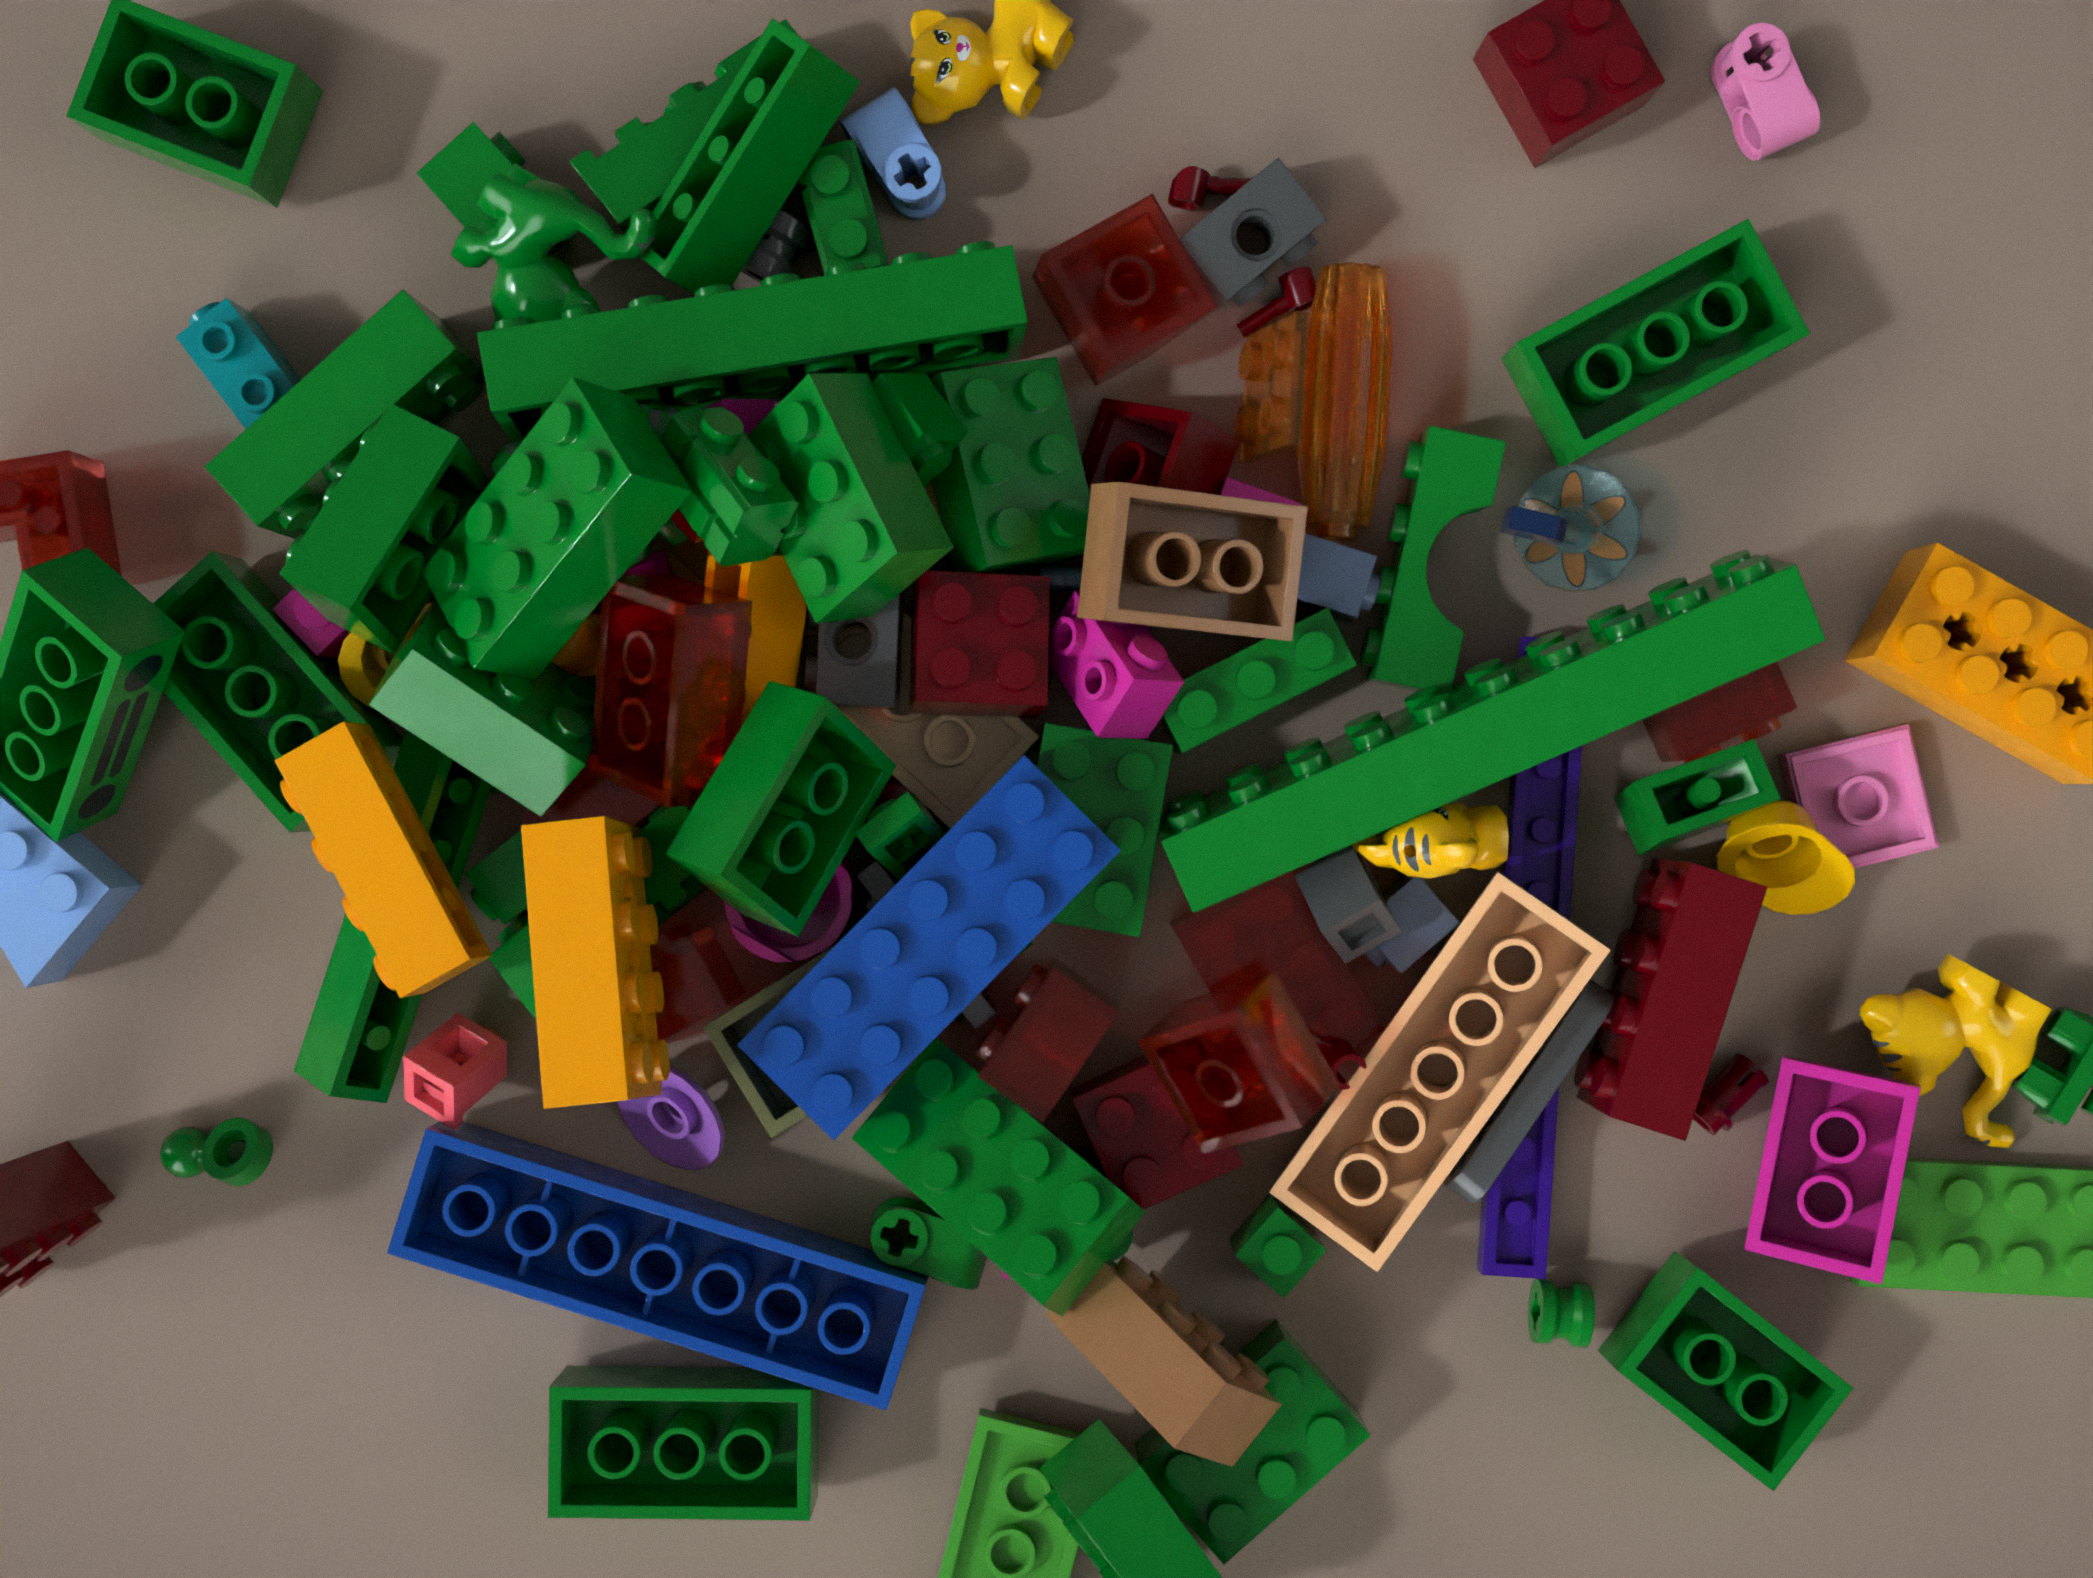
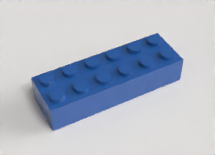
[737,755,1121,1141]

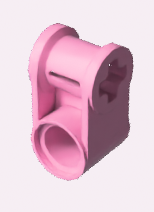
[1710,22,1821,161]

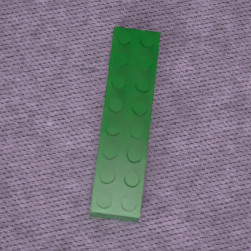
[477,241,1028,442]

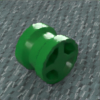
[1528,1279,1595,1348]

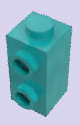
[175,298,301,429]

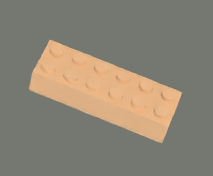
[1269,871,1611,1272]

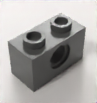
[1170,157,1326,310]
[805,590,904,709]

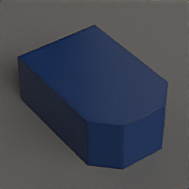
[1500,506,1568,545]

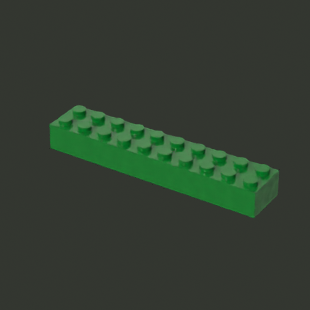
[1159,550,1826,913]

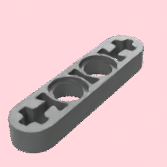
[1443,979,1614,1204]

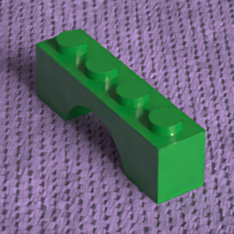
[1359,425,1506,694]

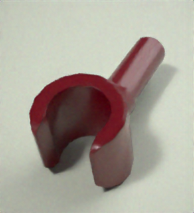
[1168,166,1251,212]
[1236,266,1318,338]
[1278,1013,1367,1090]

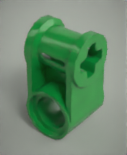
[870,1196,988,1290]

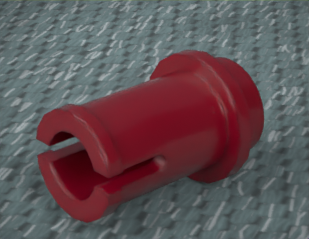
[1693,1053,1769,1135]

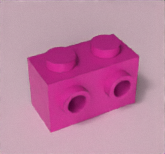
[1048,591,1184,739]

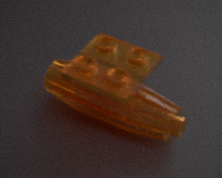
[1234,262,1393,541]

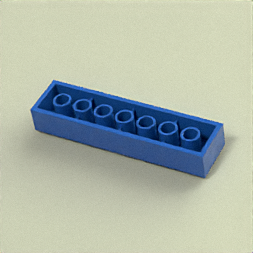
[387,1121,928,1411]

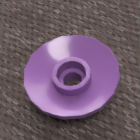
[617,1065,725,1171]

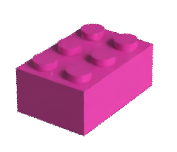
[1744,1055,1921,1285]

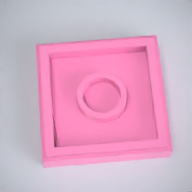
[1778,724,1939,868]

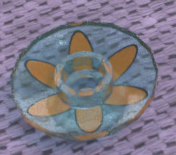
[1513,464,1641,592]

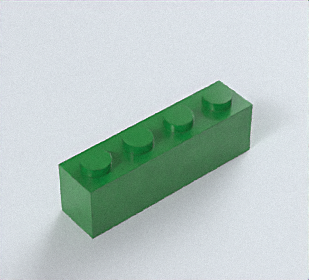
[641,18,861,293]

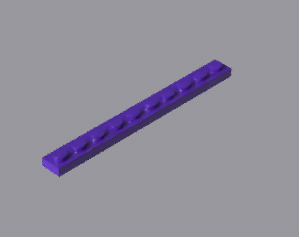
[1477,636,1582,1279]

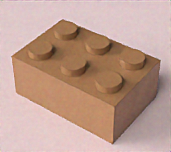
[1077,482,1308,641]
[1045,1256,1282,1467]

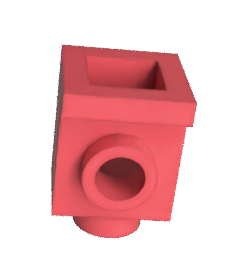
[403,1012,507,1130]

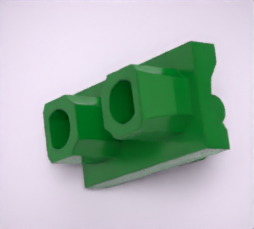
[2011,1007,2093,1125]

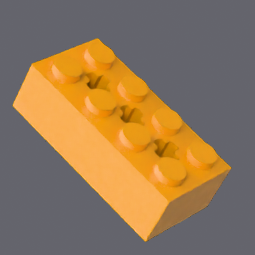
[1844,542,2093,784]
[521,816,670,1109]

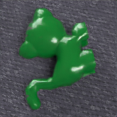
[451,162,657,330]

